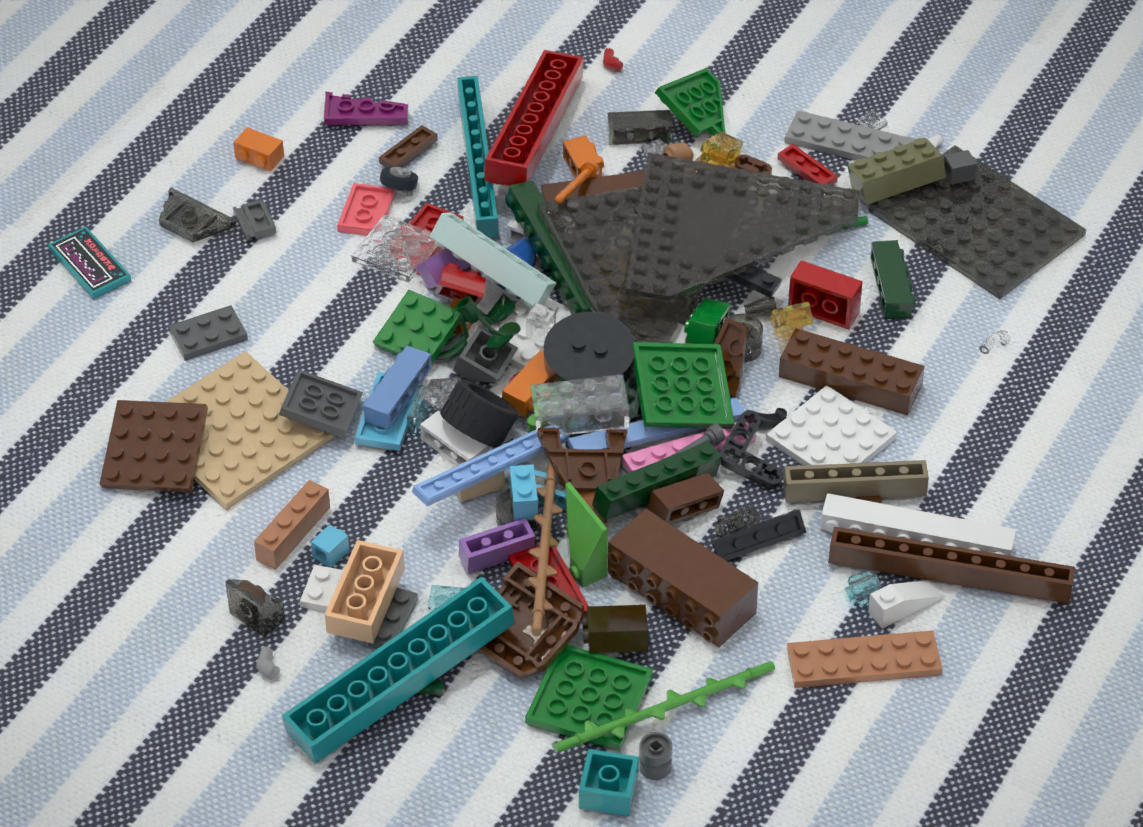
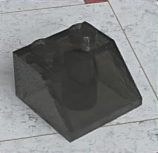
[225,579,285,637]

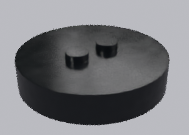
[544,312,635,396]

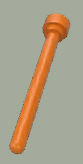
[555,160,599,203]

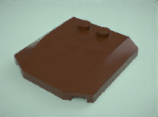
[477,562,584,680]

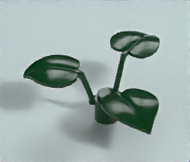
[436,293,521,360]

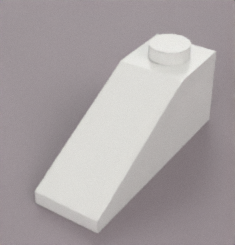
[868,580,942,629]

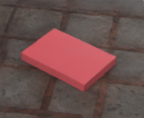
[337,183,395,237]

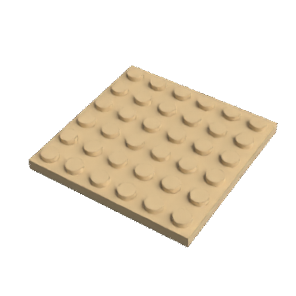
[166,351,334,510]

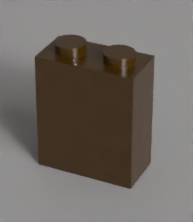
[582,604,648,653]

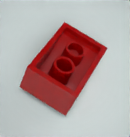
[434,263,486,305]

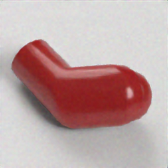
[603,48,623,72]

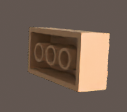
[324,540,405,643]

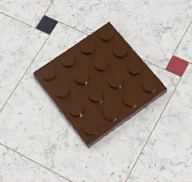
[99,400,208,493]

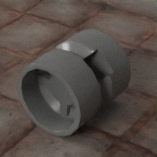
[639,732,673,780]

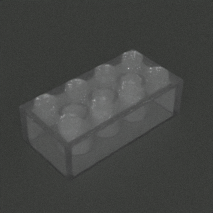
[530,374,630,438]

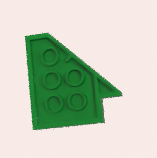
[655,68,726,144]

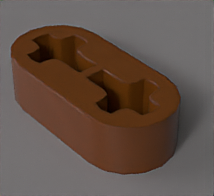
[734,155,772,183]

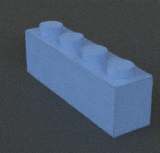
[362,346,432,430]

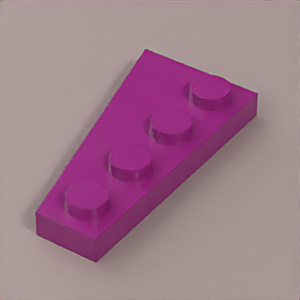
[324,91,408,125]

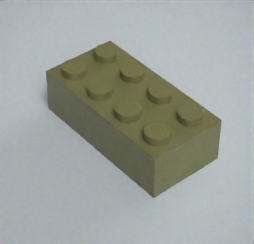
[847,138,946,205]

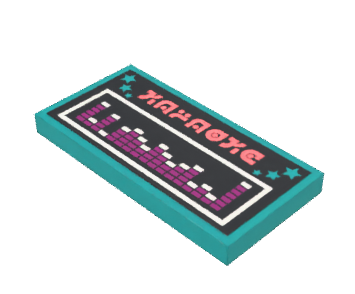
[48,227,131,299]

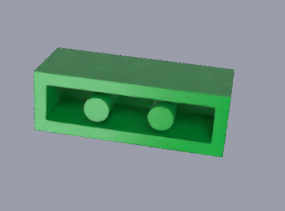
[684,298,731,344]

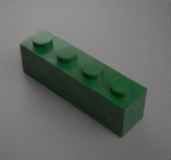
[870,240,916,319]

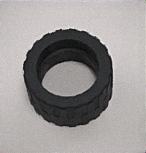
[440,379,519,448]

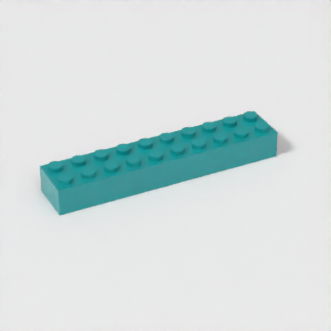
[281,577,515,764]

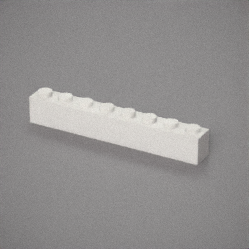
[820,493,1016,556]

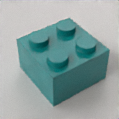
[579,749,639,816]

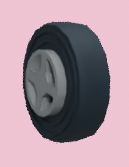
[380,167,418,191]

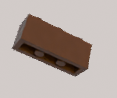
[647,472,725,524]

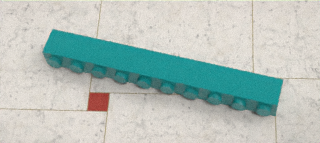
[457,76,499,238]

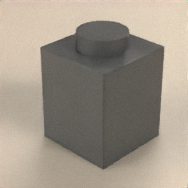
[944,150,978,185]

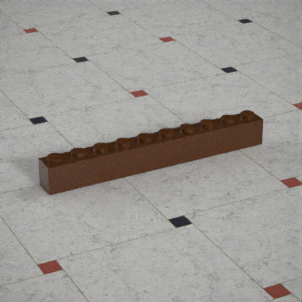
[828,527,1075,604]

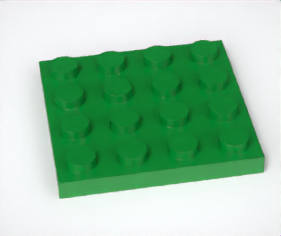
[632,342,735,429]
[525,645,653,751]

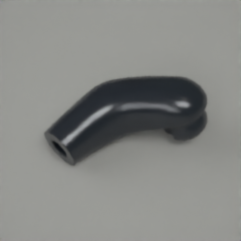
[746,408,787,429]

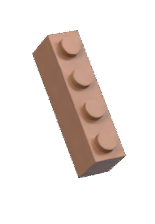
[254,480,330,570]

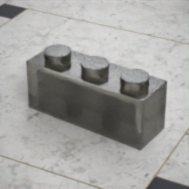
[607,110,672,145]

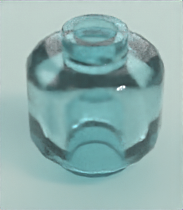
[845,570,882,605]

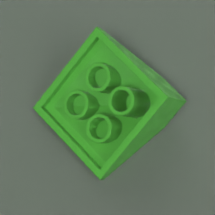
[565,482,608,587]

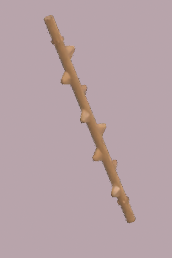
[527,462,563,636]

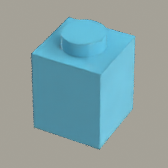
[311,525,349,568]

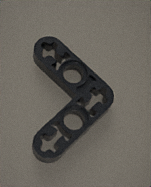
[720,410,783,490]

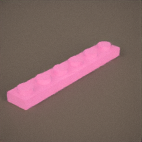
[621,422,756,473]

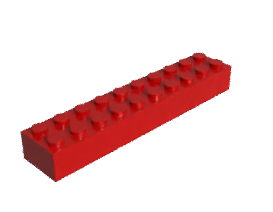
[484,50,584,186]

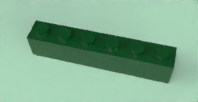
[592,441,723,521]

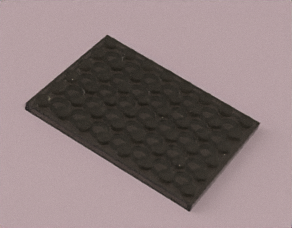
[869,145,1086,299]

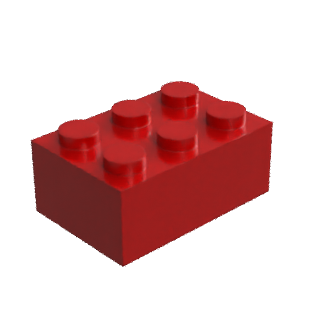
[788,260,863,330]

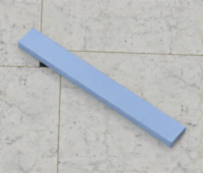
[568,398,745,450]
[412,422,569,507]

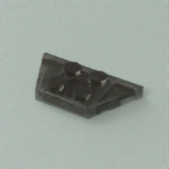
[159,187,236,243]

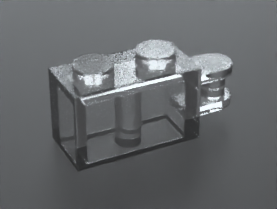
[418,378,461,411]

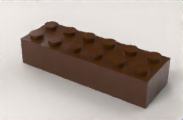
[779,328,925,415]

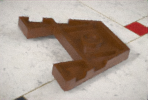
[537,428,628,492]

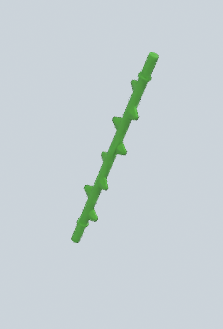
[553,661,775,753]

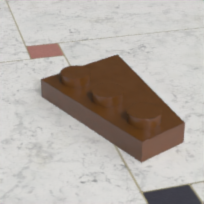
[714,317,749,399]

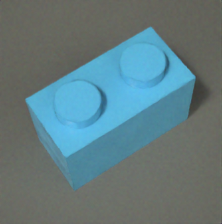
[510,464,538,521]

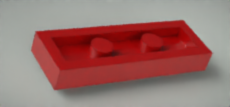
[777,144,838,192]

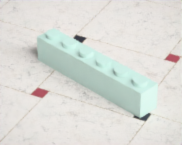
[430,212,556,308]

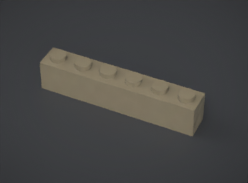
[783,460,929,503]

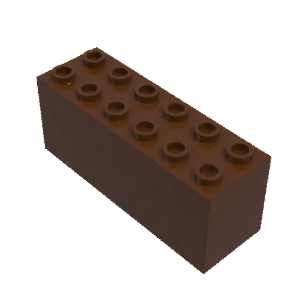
[608,509,758,647]

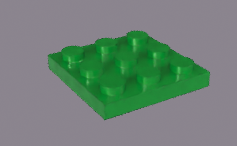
[372,289,461,364]

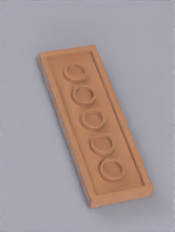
[787,630,942,688]

